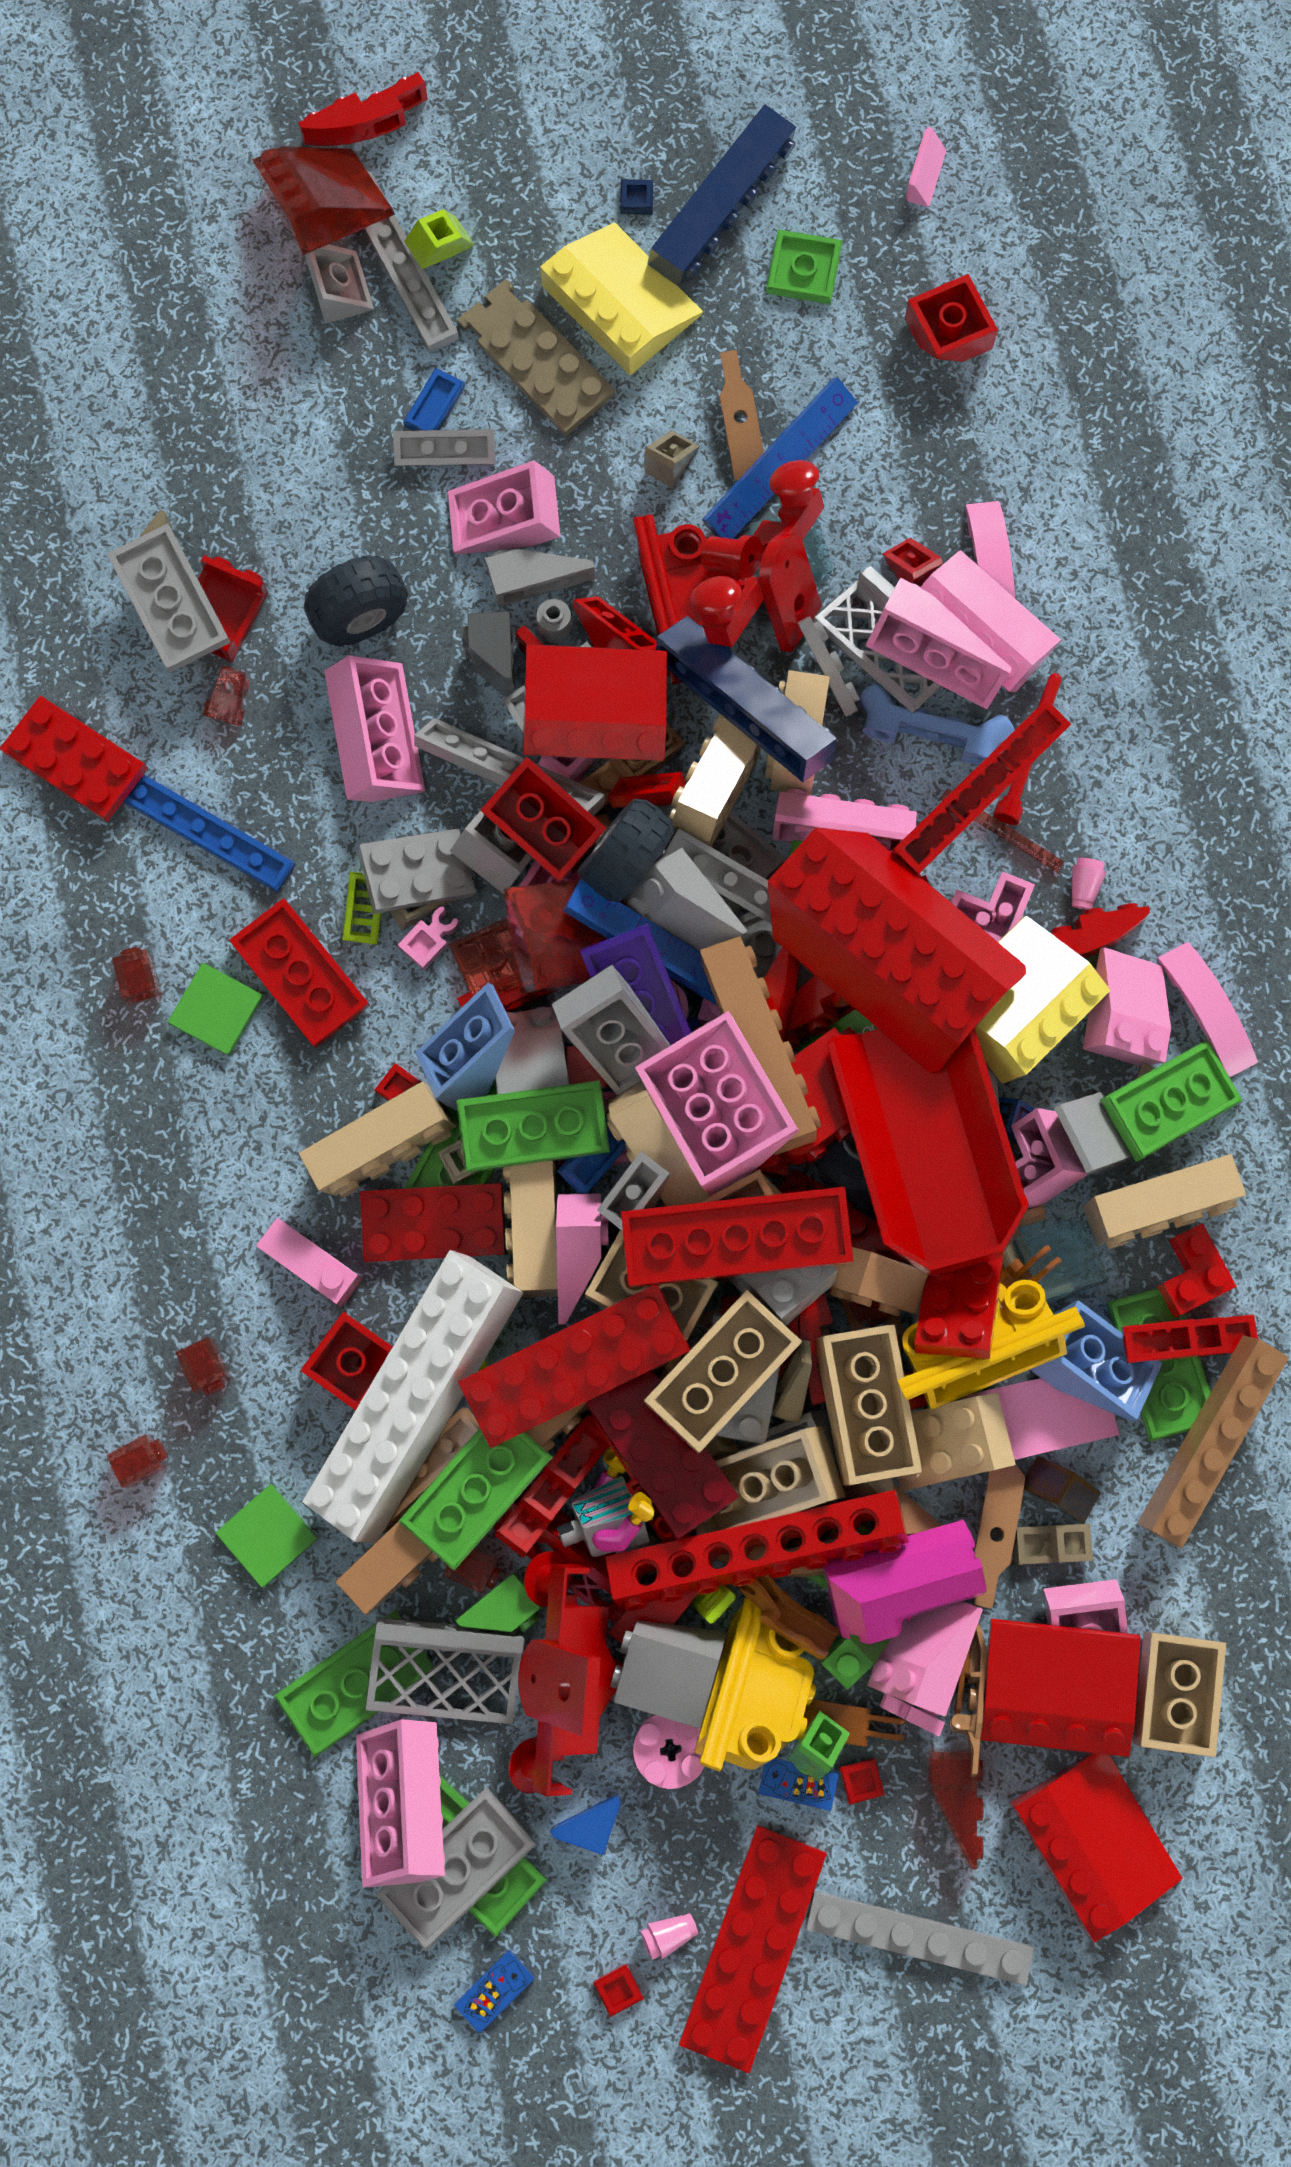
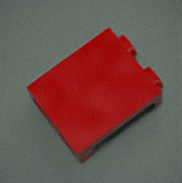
[198,555,268,663]

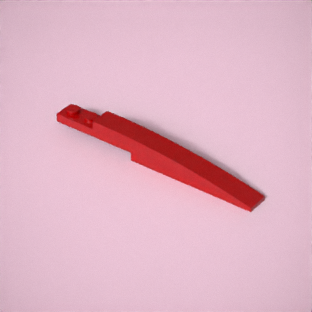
[799,699,1072,977]

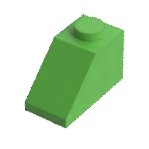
[455,1572,542,1632]
[820,1634,891,1690]
[787,1711,850,1781]

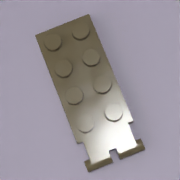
[456,279,615,436]

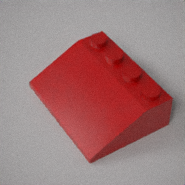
[522,644,667,761]
[980,1618,1141,1757]
[1009,1753,1183,1943]

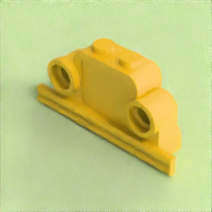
[897,1280,1085,1410]
[694,1586,816,1772]

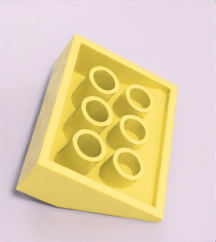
[540,223,703,375]
[975,916,1111,1084]

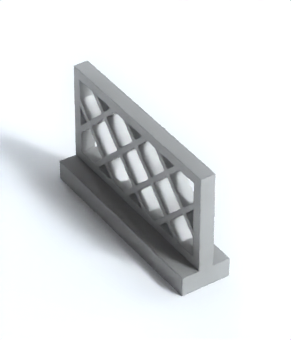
[813,566,942,713]
[366,1617,524,1724]

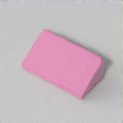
[906,127,946,206]

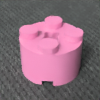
[633,1714,704,1789]

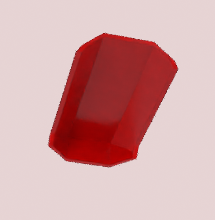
[768,827,1027,1073]
[827,1029,1029,1277]

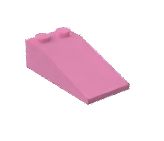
[865,578,1012,709]
[962,1378,1120,1460]

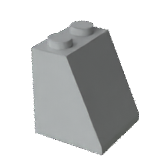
[610,1620,727,1728]

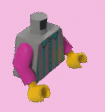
[557,1447,654,1557]

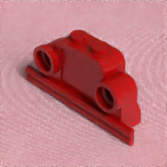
[633,514,716,684]
[757,1026,855,1170]

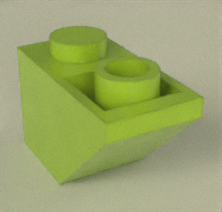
[404,209,474,269]

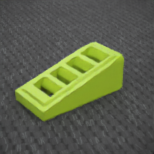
[342,871,382,944]
[690,1585,736,1624]

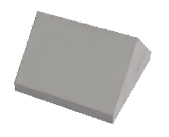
[302,239,374,324]

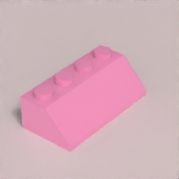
[920,550,1062,693]
[324,655,426,802]
[772,789,917,852]
[356,1719,445,1888]

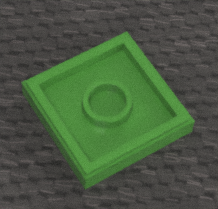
[766,229,843,305]
[167,962,264,1057]
[215,1484,319,1588]

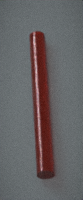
[940,788,1064,873]

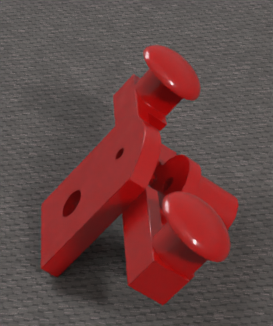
[690,460,824,652]
[508,1551,622,1797]

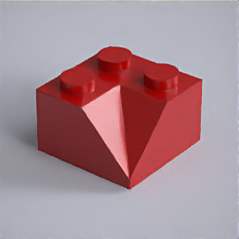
[904,274,998,362]
[300,1311,393,1411]

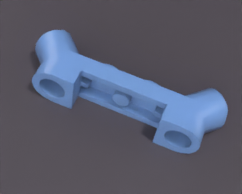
[858,683,1015,766]

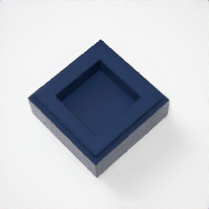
[620,179,653,215]

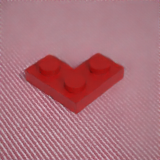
[1157,1223,1237,1318]

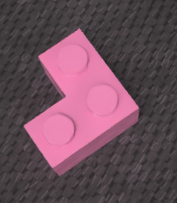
[951,871,1035,942]
[1011,1108,1088,1209]

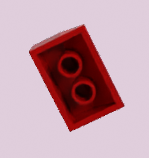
[480,757,607,882]

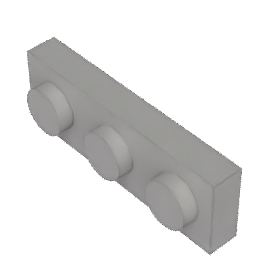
[393,429,496,466]
[798,616,860,717]

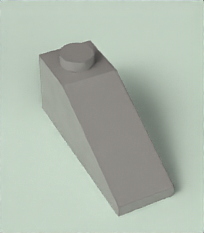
[485,549,595,607]

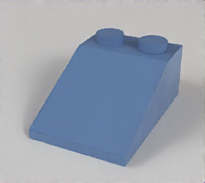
[415,982,515,1111]
[1030,1300,1162,1422]

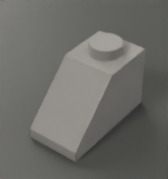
[597,1151,670,1231]

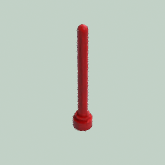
[993,673,1062,826]

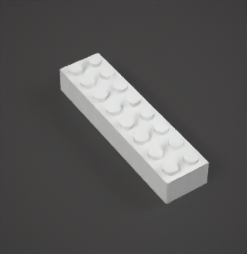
[302,1250,524,1543]

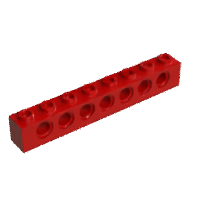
[605,1490,909,1611]

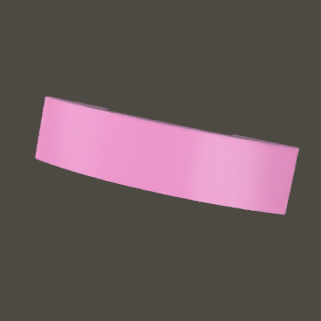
[965,501,1015,598]
[1157,942,1258,1077]

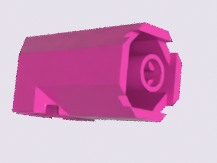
[823,1520,987,1644]

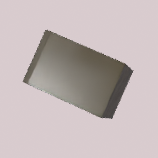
[644,430,700,488]

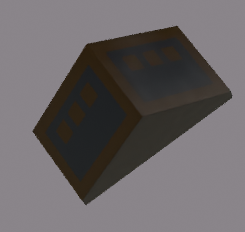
[1024,1456,1101,1524]

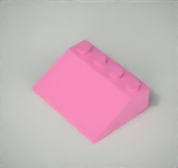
[635,1011,799,1196]

